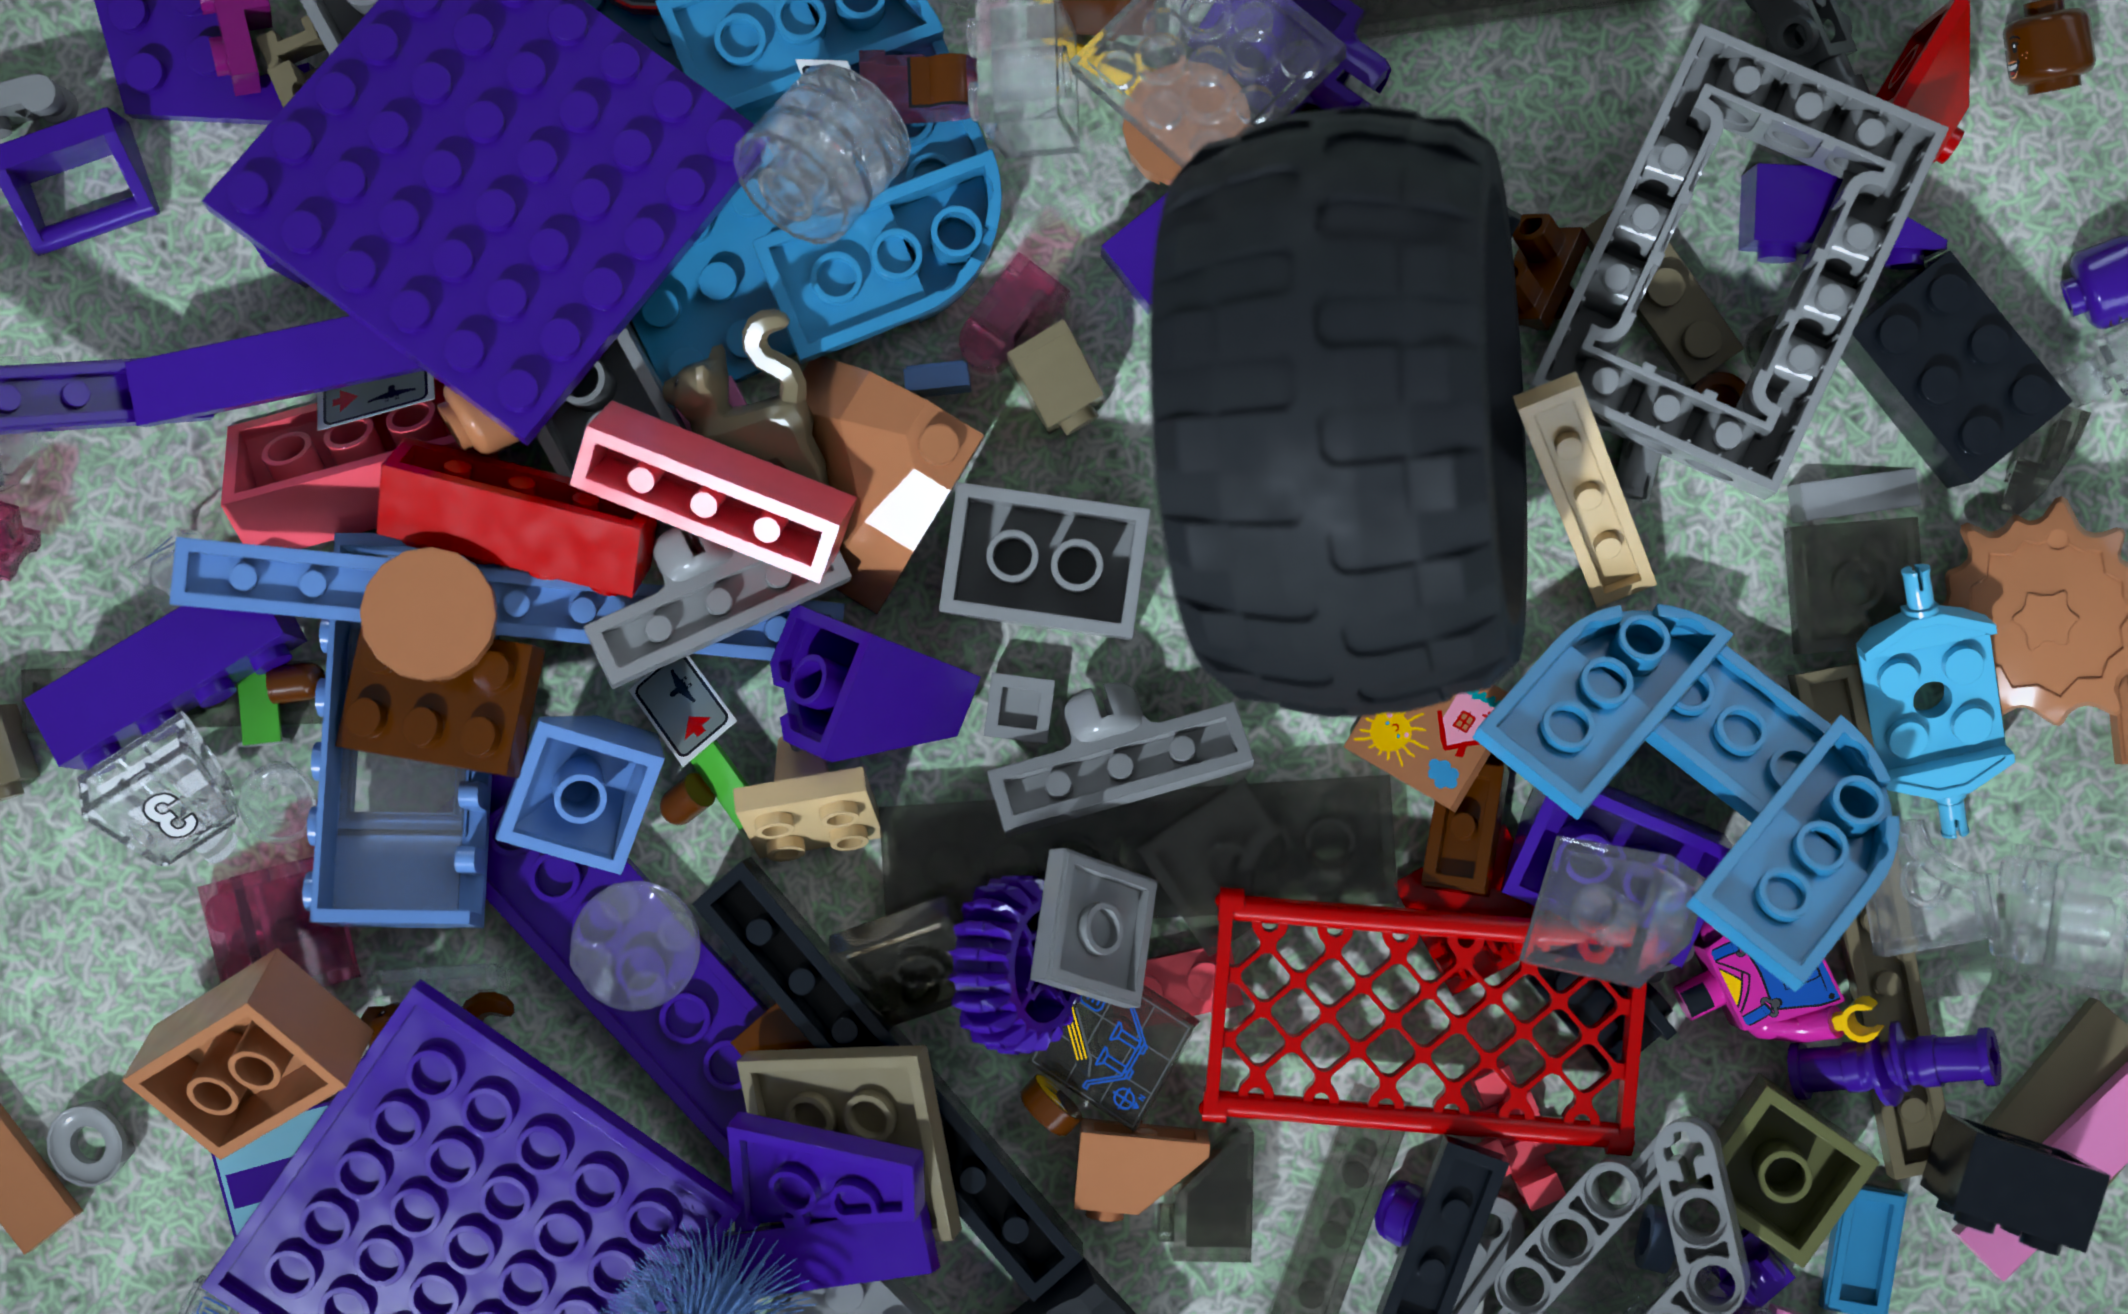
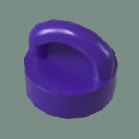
[1374,1180,1423,1248]

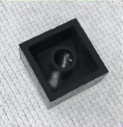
[1920,1111,2111,1256]

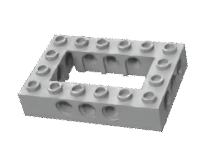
[1528,23,1949,500]

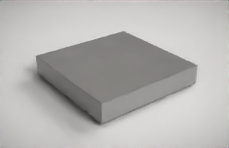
[1030,848,1158,1008]

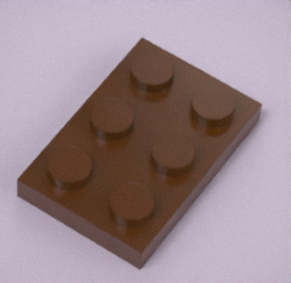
[335,624,546,779]

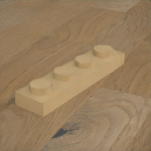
[1513,371,1658,608]

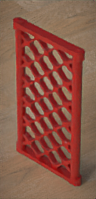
[1199,887,1655,1156]

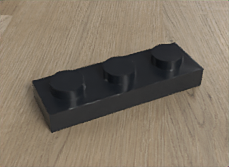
[1376,1134,1510,1314]

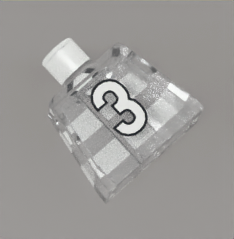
[77,711,239,866]

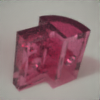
[197,857,361,987]

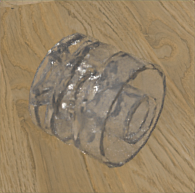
[733,63,911,244]

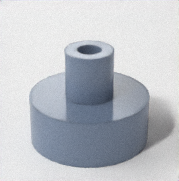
[1634,1204,1676,1274]

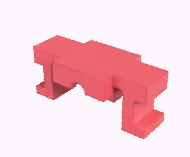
[1469,1058,1566,1212]

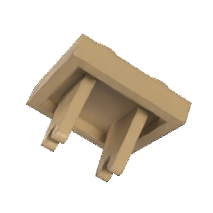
[733,736,884,862]

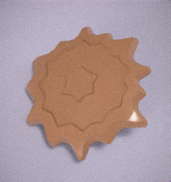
[1941,496,2128,726]

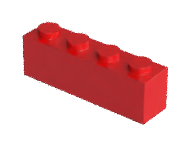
[377,437,657,598]

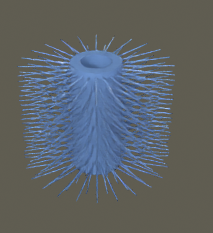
[599,1218,817,1314]

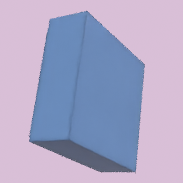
[903,360,972,397]

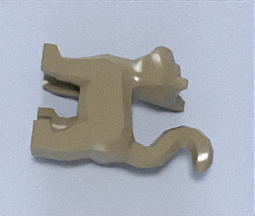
[663,309,829,486]

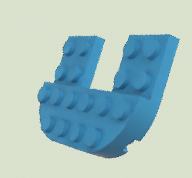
[655,0,1002,364]
[1472,604,1900,992]

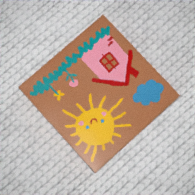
[1343,685,1508,812]

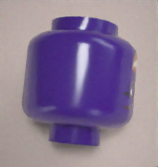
[2060,235,2128,329]

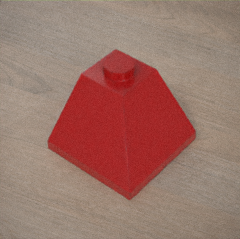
[1875,0,1970,164]

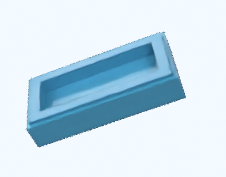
[1818,1184,1908,1314]

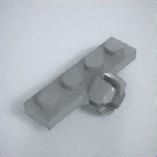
[584,526,852,690]
[987,682,1254,838]

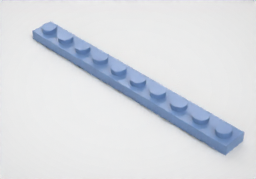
[169,537,845,661]

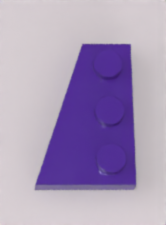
[727,1111,925,1232]

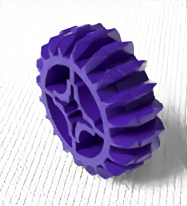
[948,875,1081,1055]

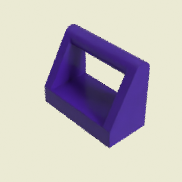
[0,107,160,256]

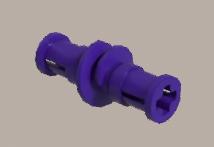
[1787,1021,2002,1106]

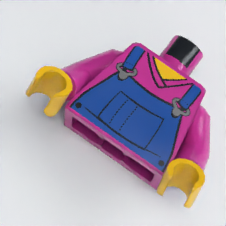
[1673,921,1884,1043]

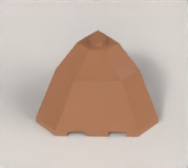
[802,356,984,614]

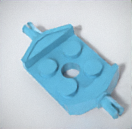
[1856,564,2015,839]

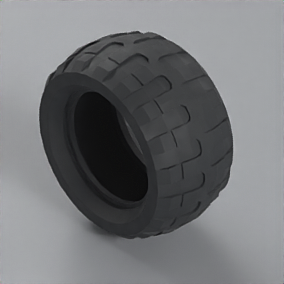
[1149,105,1528,717]

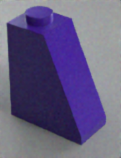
[770,605,981,762]

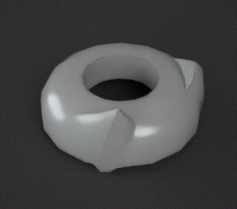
[46,1100,135,1187]

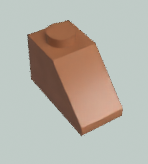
[1074,1118,1210,1222]

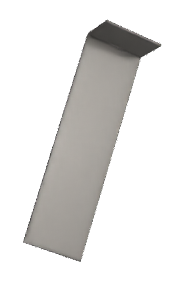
[1787,468,1921,524]

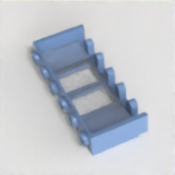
[302,533,503,929]

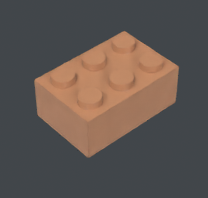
[121,948,374,1160]

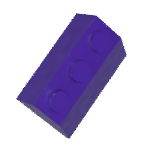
[1501,785,1733,968]

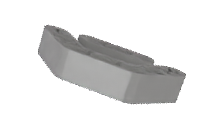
[1494,1116,1750,1314]

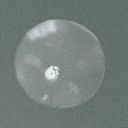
[569,881,701,1011]

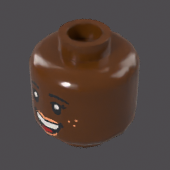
[2003,0,2096,95]

